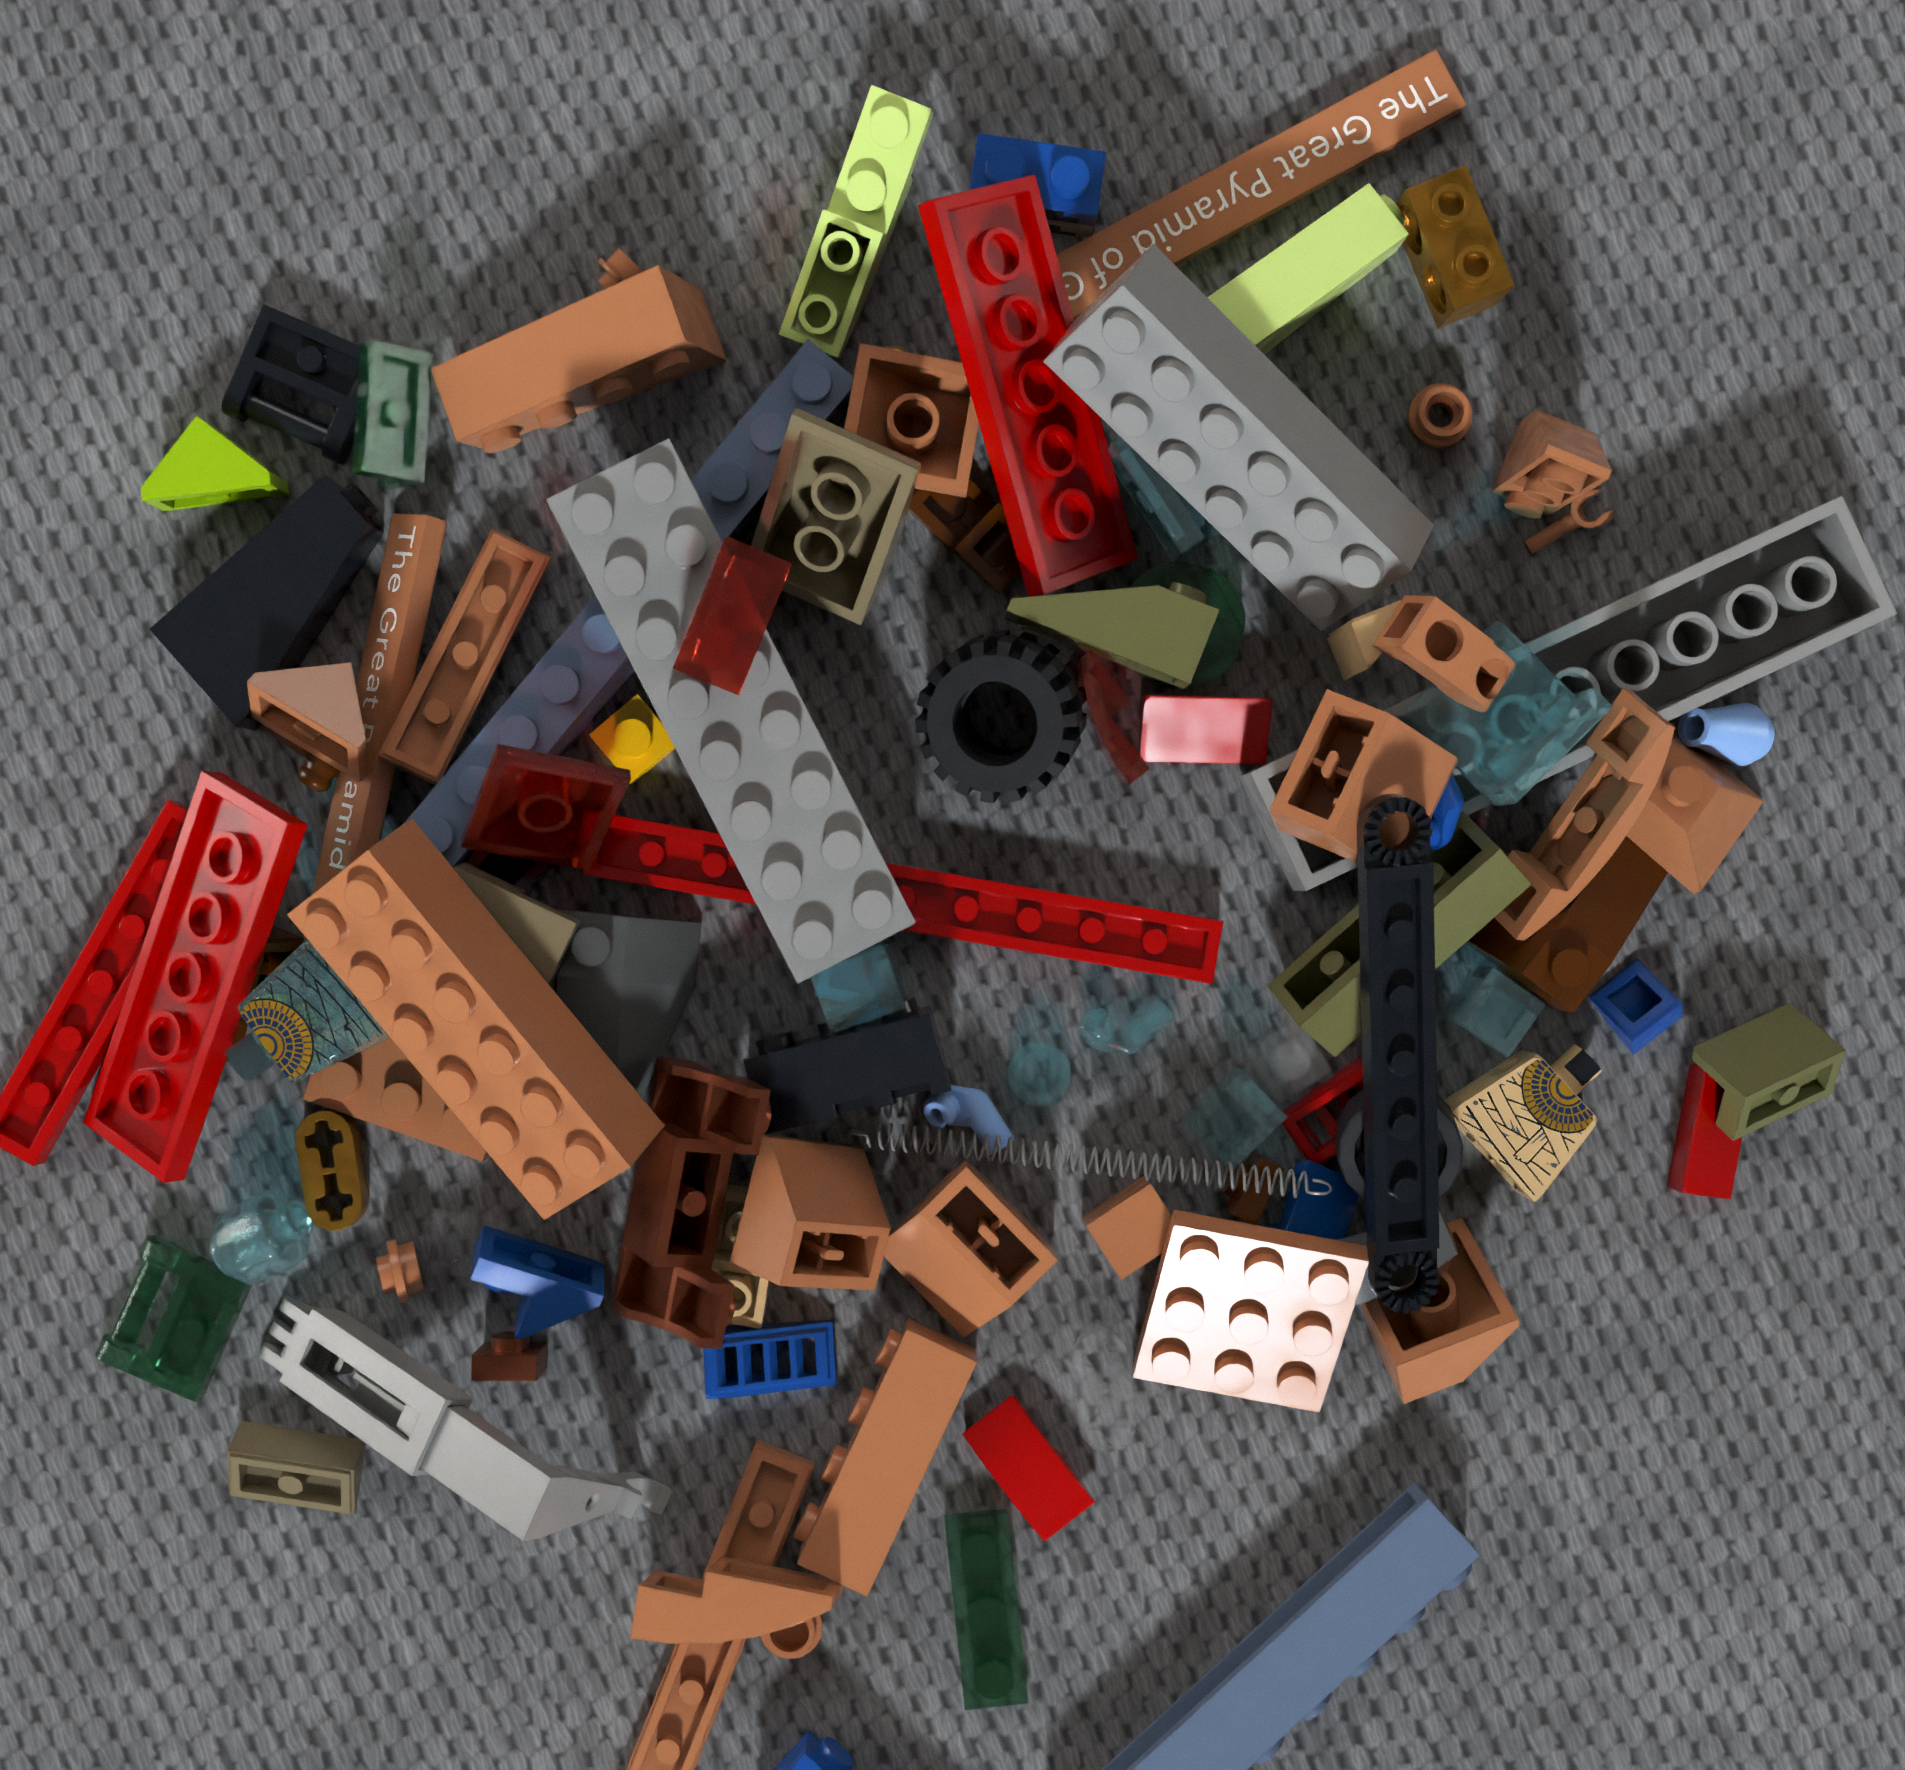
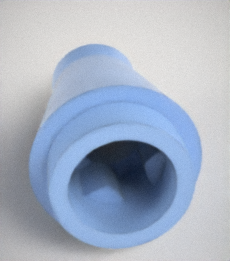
[1678,703,1775,766]

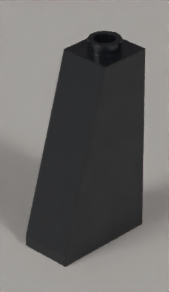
[150,475,383,731]

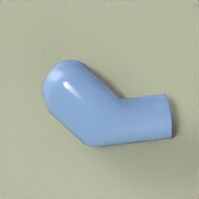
[924,1085,1015,1155]

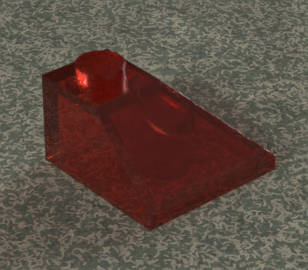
[461,744,631,870]

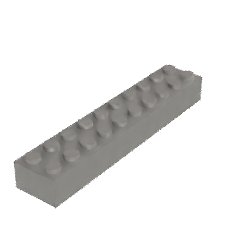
[1240,496,1897,891]

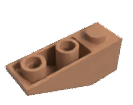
[1491,409,1612,519]

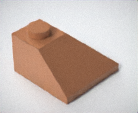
[844,343,979,498]
[1626,720,1764,894]
[1360,1217,1520,1404]

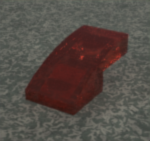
[1077,650,1150,787]

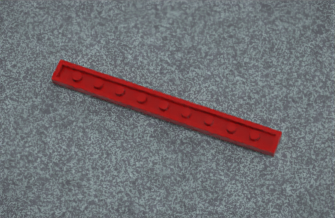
[582,811,1224,984]

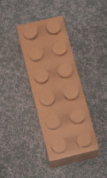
[287,818,665,1220]

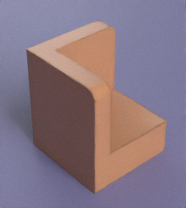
[1082,1176,1172,1280]

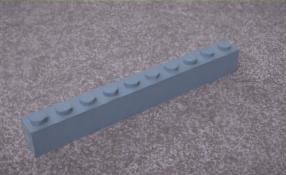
[405,339,854,868]

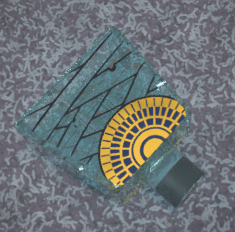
[225,939,390,1083]

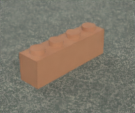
[793,1317,977,1597]

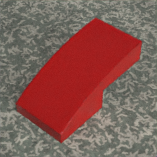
[962,1395,1096,1541]

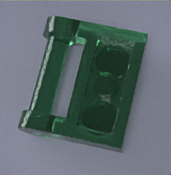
[95,1235,255,1402]

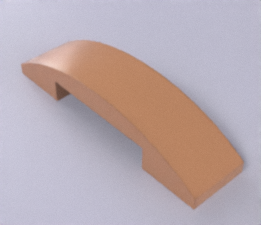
[1494,688,1675,941]

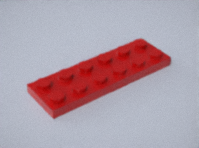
[918,174,1138,597]
[83,771,308,1183]

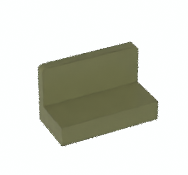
[1692,1004,1846,1141]

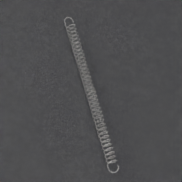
[845,1121,1333,1198]

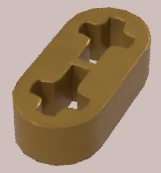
[295,1108,369,1231]

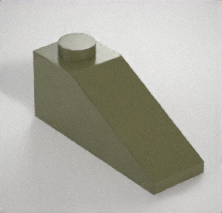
[1005,582,1219,689]

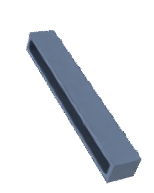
[1101,1482,1480,1770]

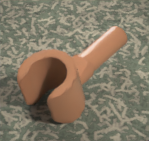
[1524,490,1615,554]

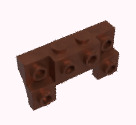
[611,1057,771,1349]

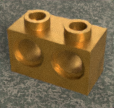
[1396,165,1515,329]

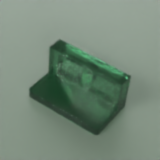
[352,339,433,489]

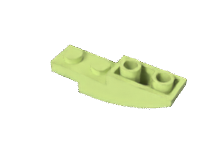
[779,85,934,358]

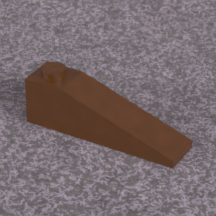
[1466,836,1668,1013]

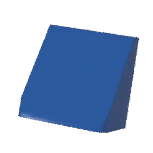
[1588,958,1682,1055]

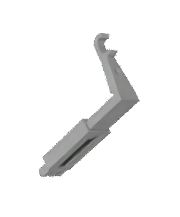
[258,1295,672,1541]

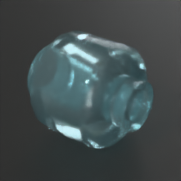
[210,1190,312,1285]

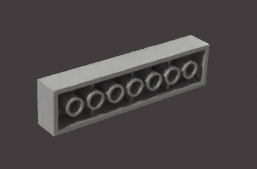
[546,438,916,984]

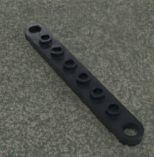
[1357,793,1440,1314]

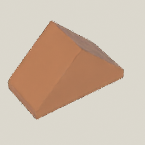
[247,662,368,783]

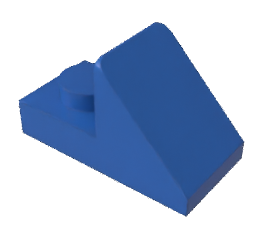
[470,1225,604,1339]

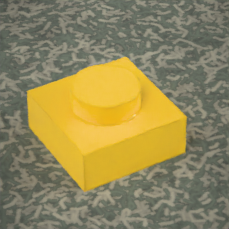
[589,694,675,784]

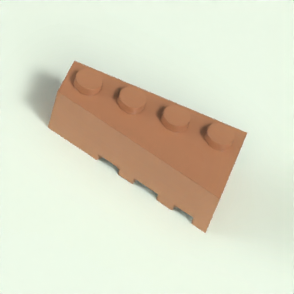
[430,265,727,453]

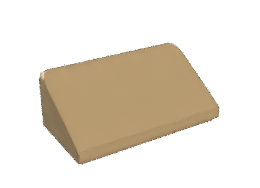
[1327,600,1401,681]

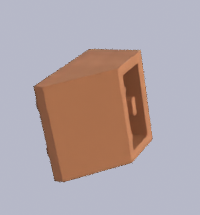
[1269,689,1458,863]
[730,1134,891,1290]
[884,1158,1058,1338]

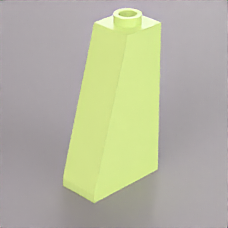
[1207,183,1409,354]

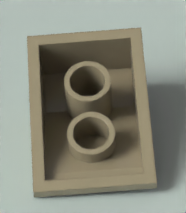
[743,408,922,625]

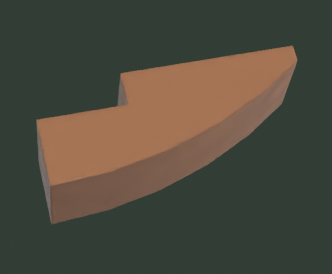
[630,1556,844,1644]

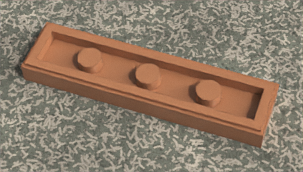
[378,528,551,785]

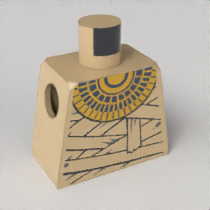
[1444,1044,1602,1202]

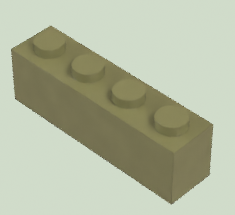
[1267,811,1532,1057]

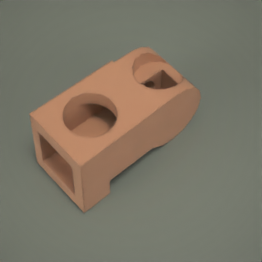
[1372,595,1516,712]

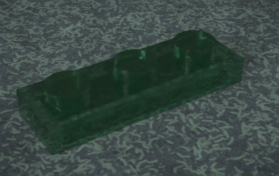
[944,1508,1028,1710]

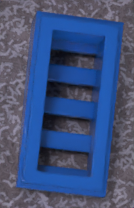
[703,1320,837,1399]

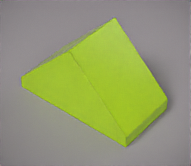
[140,415,289,511]

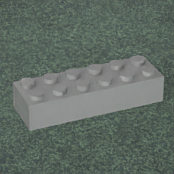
[1043,243,1434,631]

